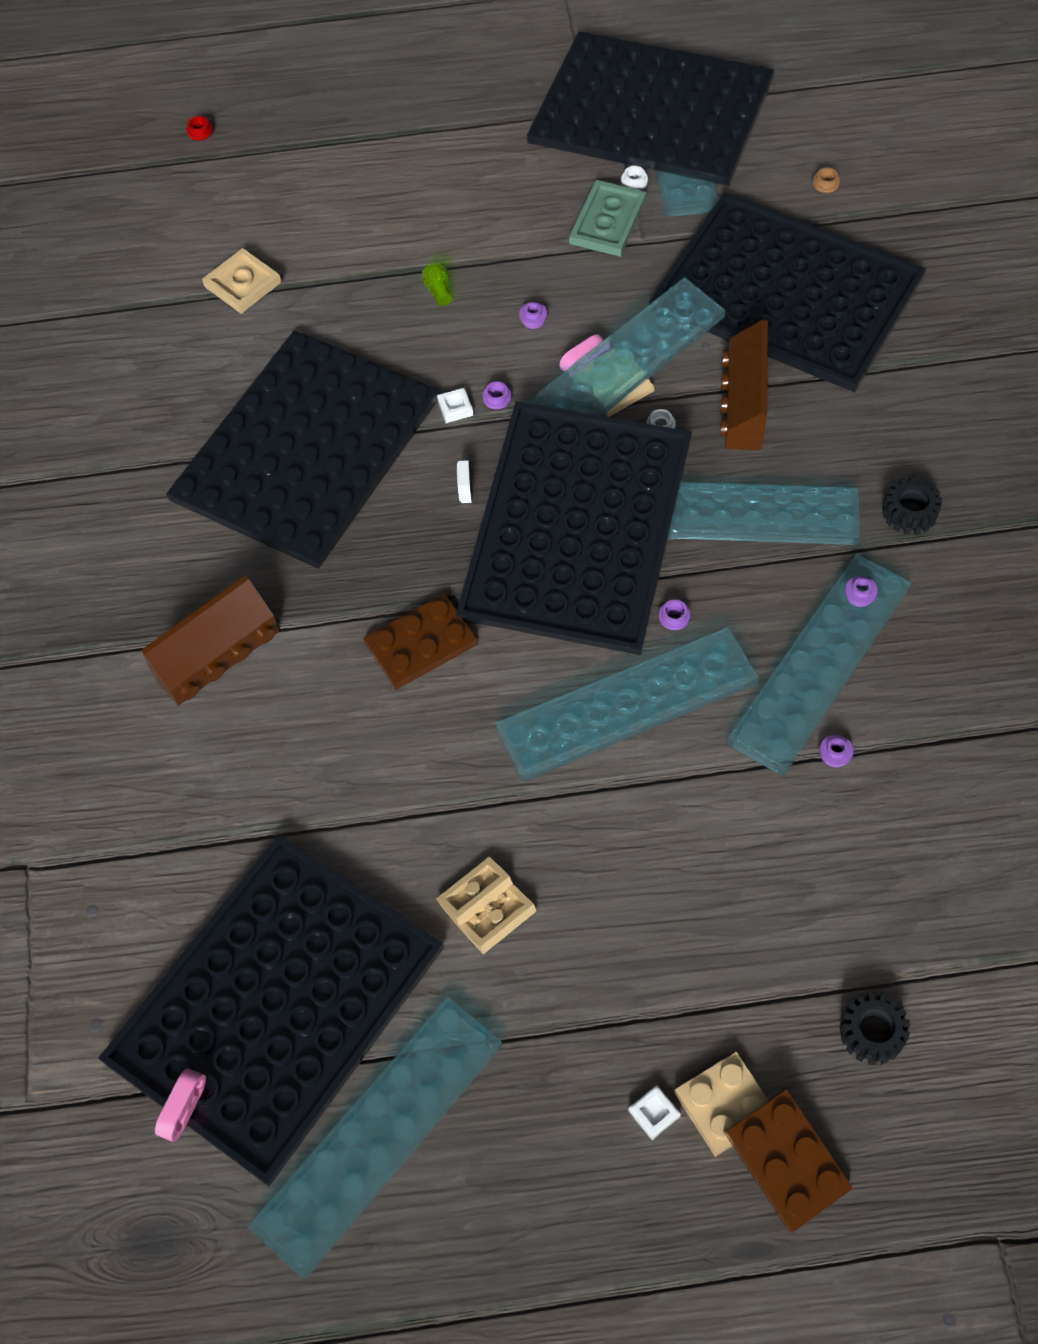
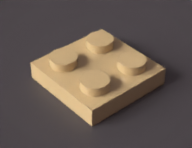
[202,248,281,314]
[674,1052,768,1157]

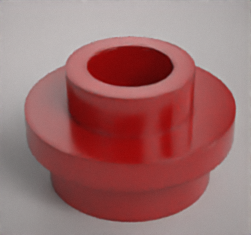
[186,116,213,141]

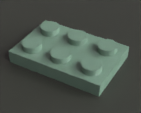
[569,180,647,257]

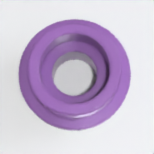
[519,302,547,329]
[482,381,511,409]
[845,576,878,607]
[659,600,690,630]
[819,735,854,767]

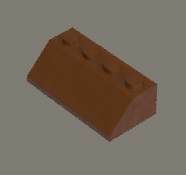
[720,320,768,451]
[141,575,279,706]

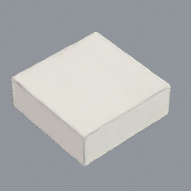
[437,388,473,423]
[457,461,471,503]
[628,1085,681,1140]

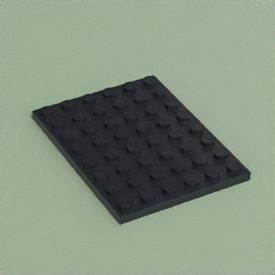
[527,31,774,186]
[649,192,926,392]
[166,330,440,569]
[456,401,692,655]
[98,835,444,1187]

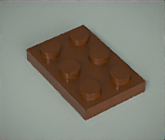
[363,594,477,690]
[723,1089,853,1233]

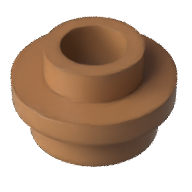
[813,167,840,193]

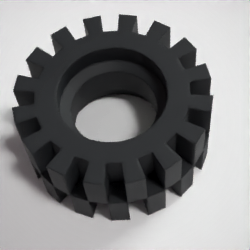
[882,476,942,535]
[840,993,910,1065]

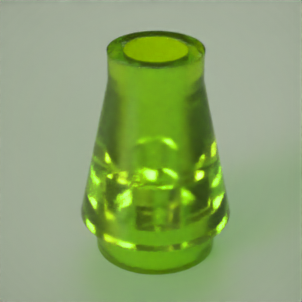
[421,263,453,307]

